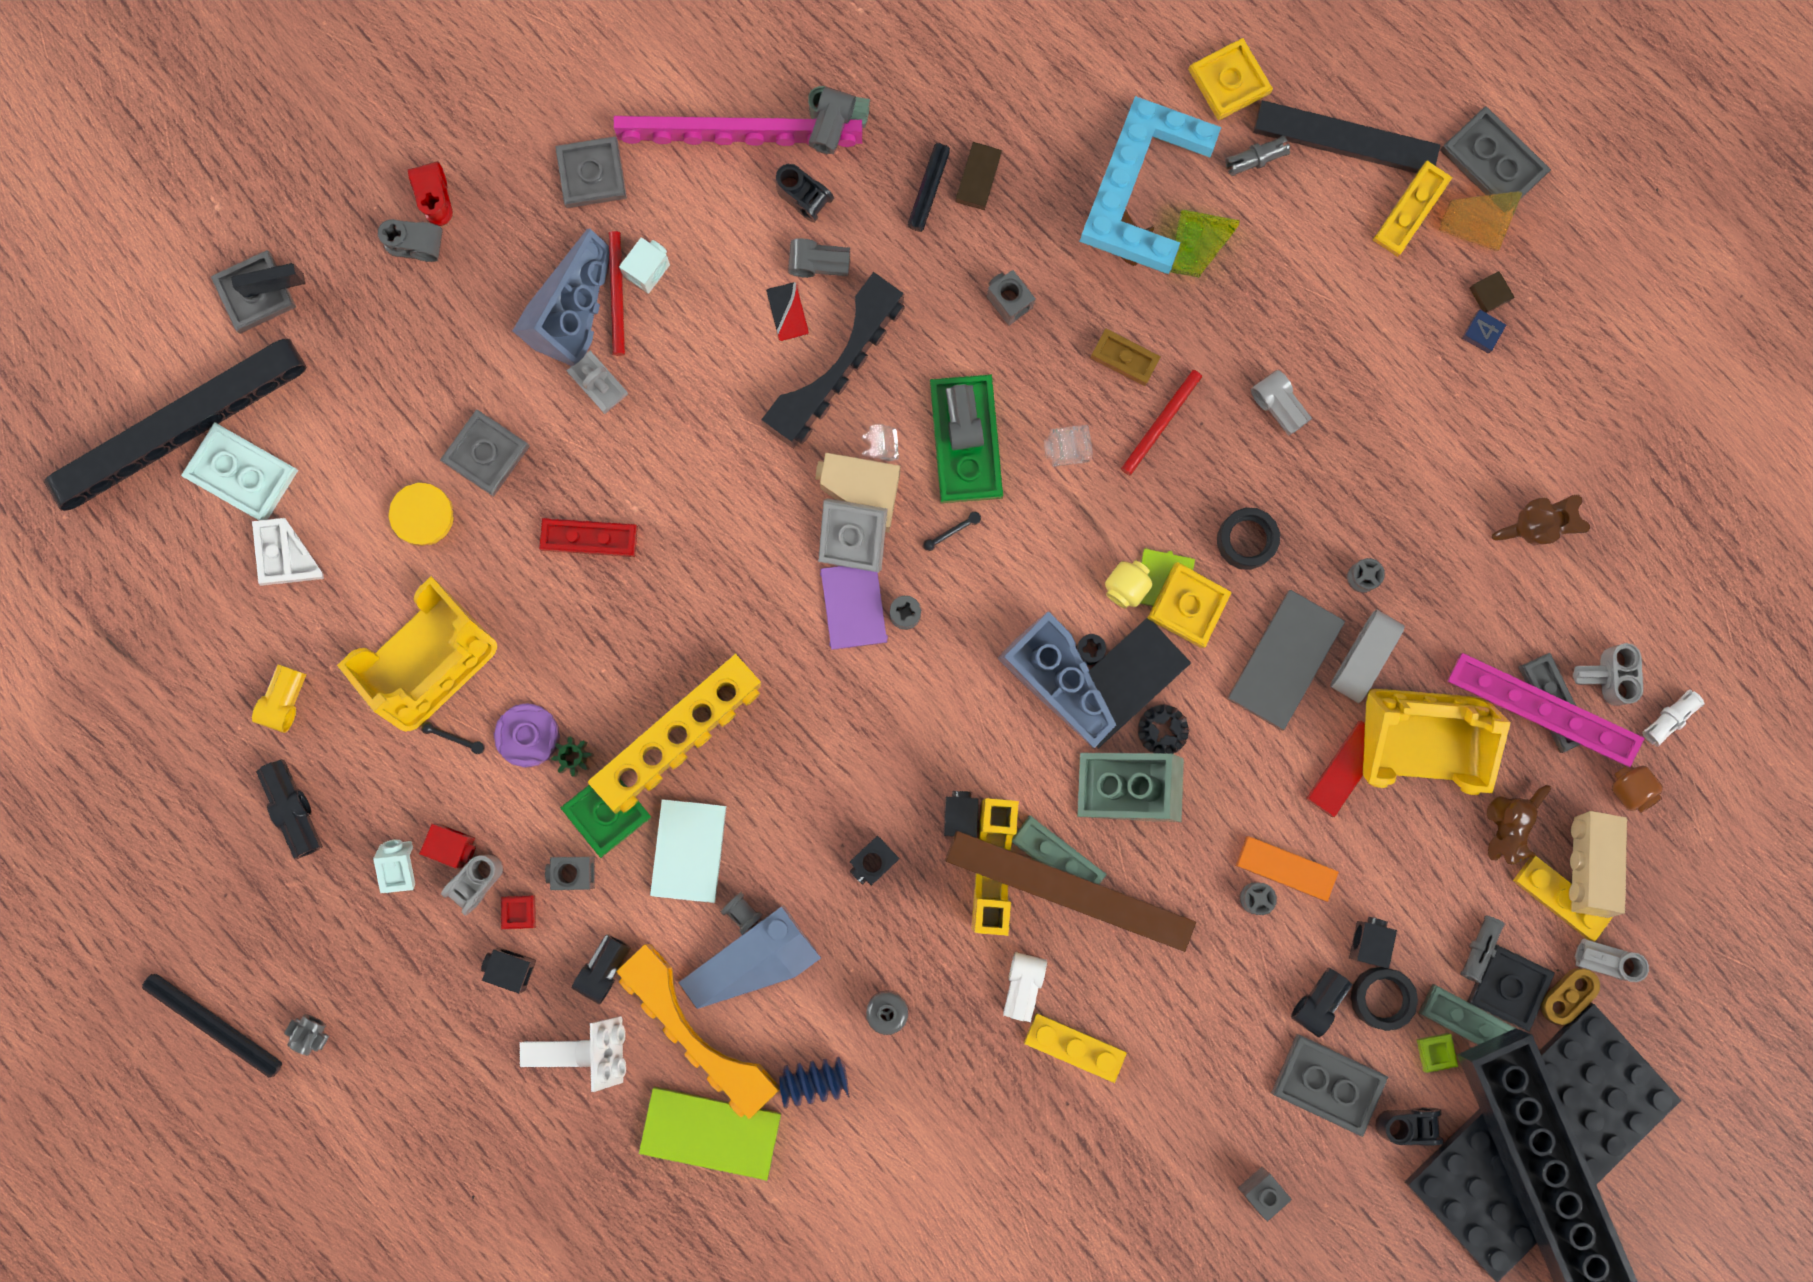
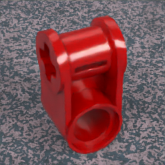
[408,161,453,226]

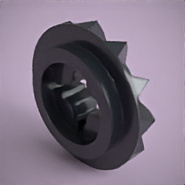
[1138,704,1190,754]

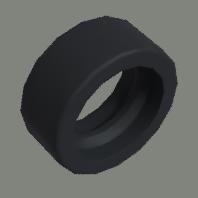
[1217,507,1280,570]
[1351,967,1418,1031]

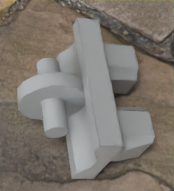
[566,350,628,414]

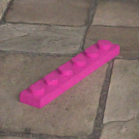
[1447,653,1645,767]

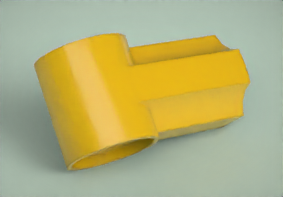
[252,665,307,733]

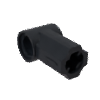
[571,934,631,1005]
[1291,968,1353,1038]

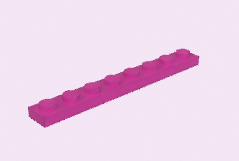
[613,116,863,147]

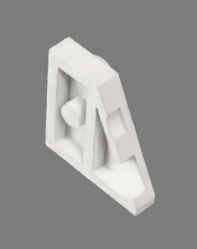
[252,518,324,586]

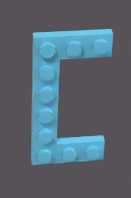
[1079,96,1221,274]

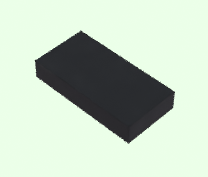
[231,263,306,298]

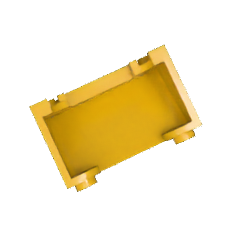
[337,576,497,732]
[1363,689,1511,795]

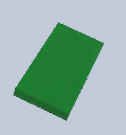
[930,374,1003,504]

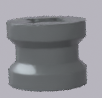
[1347,558,1385,593]
[890,595,921,630]
[1240,882,1277,915]

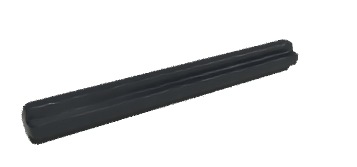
[142,974,282,1078]

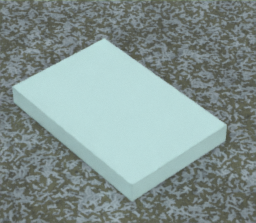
[181,422,298,521]
[650,799,727,903]

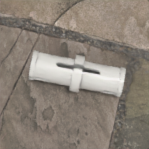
[1642,690,1705,747]

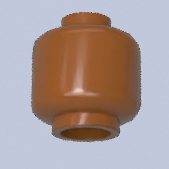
[1612,765,1663,813]

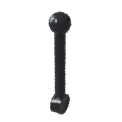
[923,512,981,551]
[421,722,485,754]

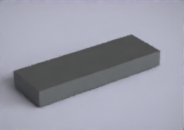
[1518,653,1580,753]

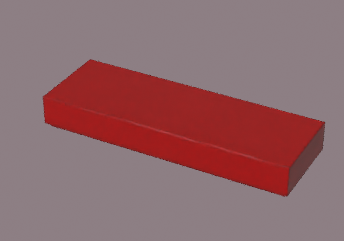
[539,518,638,557]
[1306,721,1365,817]

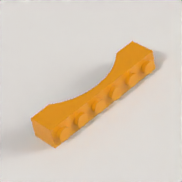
[616,944,780,1119]

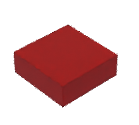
[501,895,536,929]

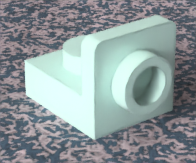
[373,839,415,893]

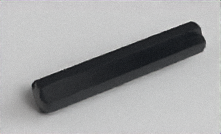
[908,143,950,232]

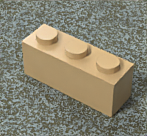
[1569,811,1627,918]

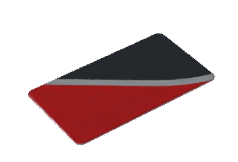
[766,282,809,341]

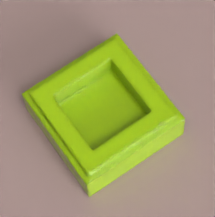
[1416,1033,1458,1073]

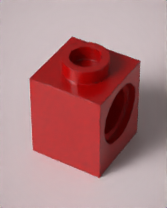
[419,824,476,868]

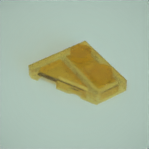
[1438,191,1522,251]

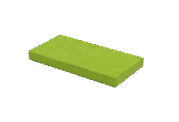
[639,1087,781,1181]

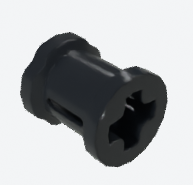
[1076,634,1106,665]

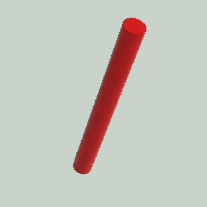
[608,231,625,356]
[1121,370,1203,476]

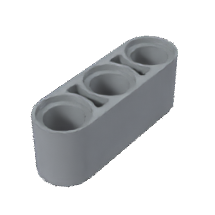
[1330,609,1405,704]

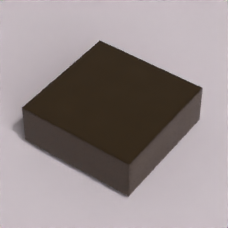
[1469,271,1515,313]

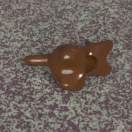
[1492,495,1590,545]
[1487,785,1551,865]

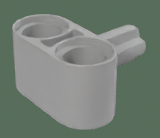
[1573,643,1643,706]

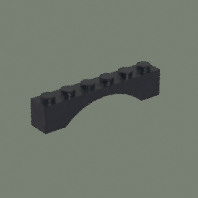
[761,272,905,449]

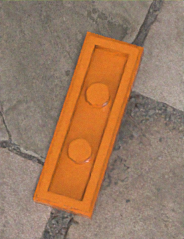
[1235,836,1339,902]

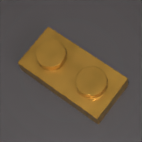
[1090,328,1161,386]

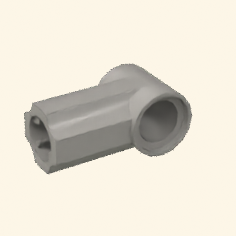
[1251,370,1312,436]
[1575,939,1649,982]

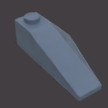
[512,229,609,366]
[678,905,821,1009]

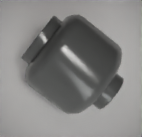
[866,990,908,1035]

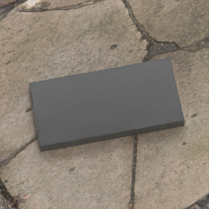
[1227,590,1345,731]

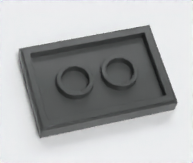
[1440,106,1551,214]
[1271,1034,1388,1137]

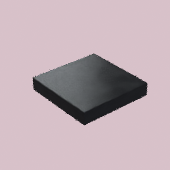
[1467,944,1555,1032]

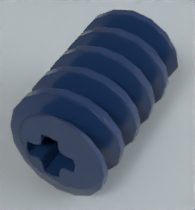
[779,1056,850,1109]

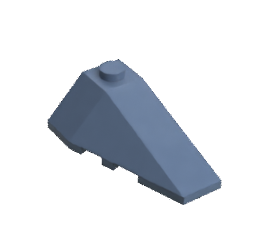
[997,611,1116,748]

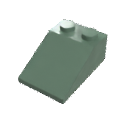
[1077,753,1184,822]

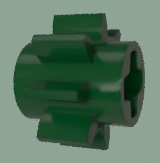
[551,736,594,777]

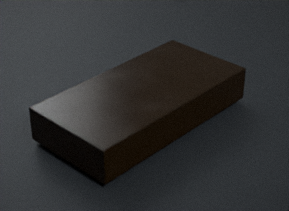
[955,142,1002,211]

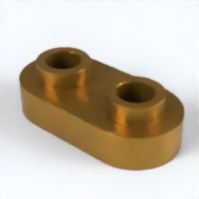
[1541,968,1600,1025]

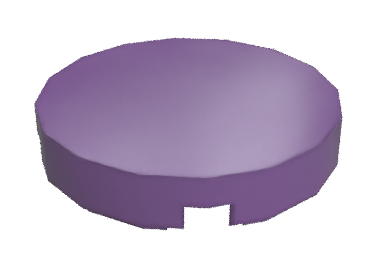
[494,703,560,768]

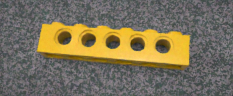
[588,654,761,814]

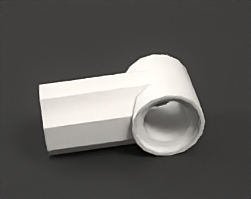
[1003,952,1047,1022]

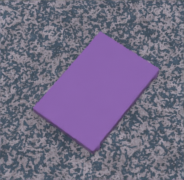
[820,566,888,650]

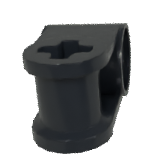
[776,163,834,223]
[1375,1107,1443,1146]

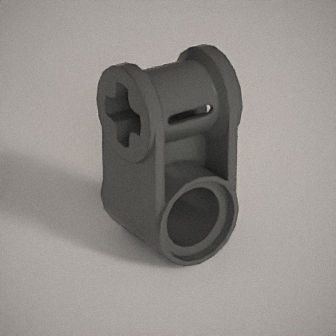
[378,219,443,262]

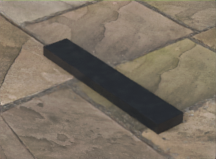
[1253,100,1441,173]

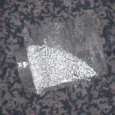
[1044,425,1093,467]

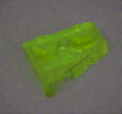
[1170,209,1240,278]

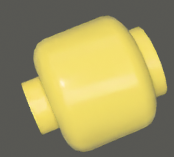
[1105,560,1153,609]

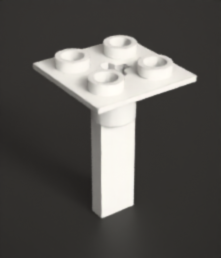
[520,1016,626,1092]

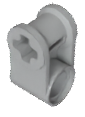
[441,854,503,916]

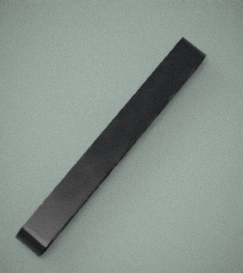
[44,338,307,511]

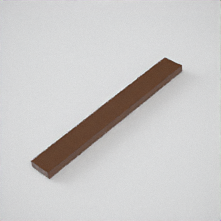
[945,830,1196,952]

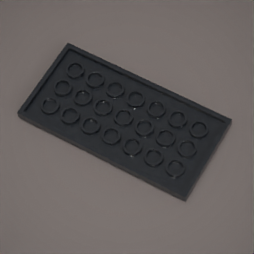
[1404,1003,1682,1282]

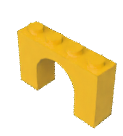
[971,798,1019,936]

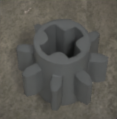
[284,1014,329,1056]

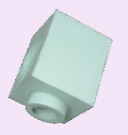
[619,237,670,294]

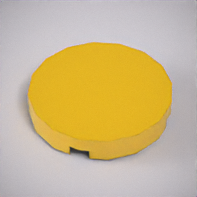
[388,483,454,546]

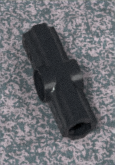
[256,759,323,859]

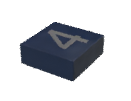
[1462,310,1506,354]

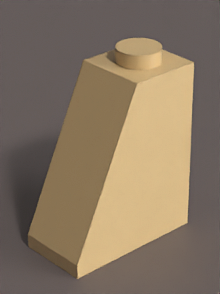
[815,453,900,533]

